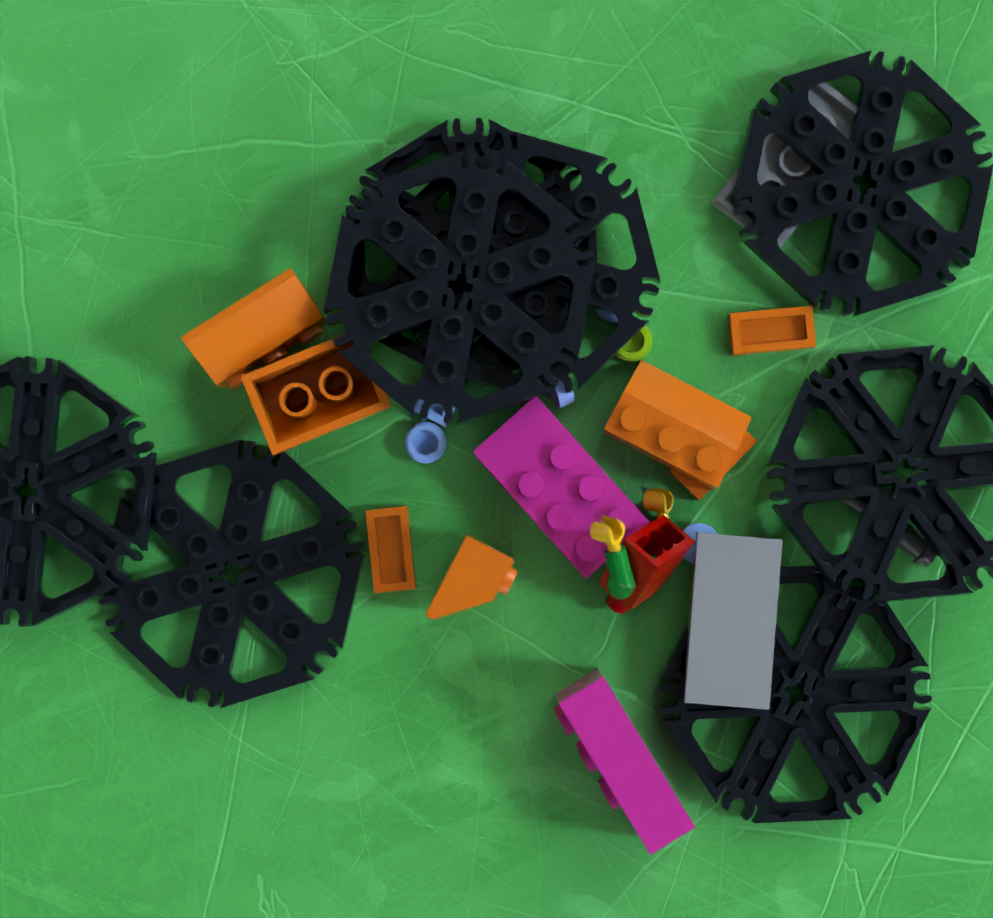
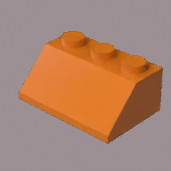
[181,268,327,390]
[240,334,392,456]
[603,360,752,491]
[425,535,518,620]

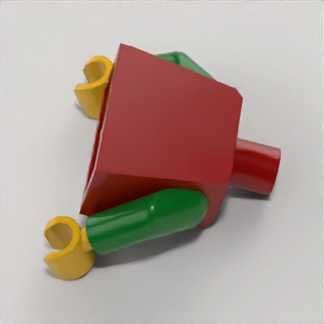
[590,487,695,614]

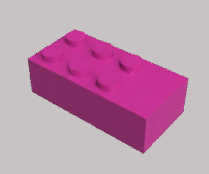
[473,397,649,579]
[553,668,695,855]

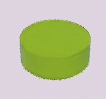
[612,325,652,363]

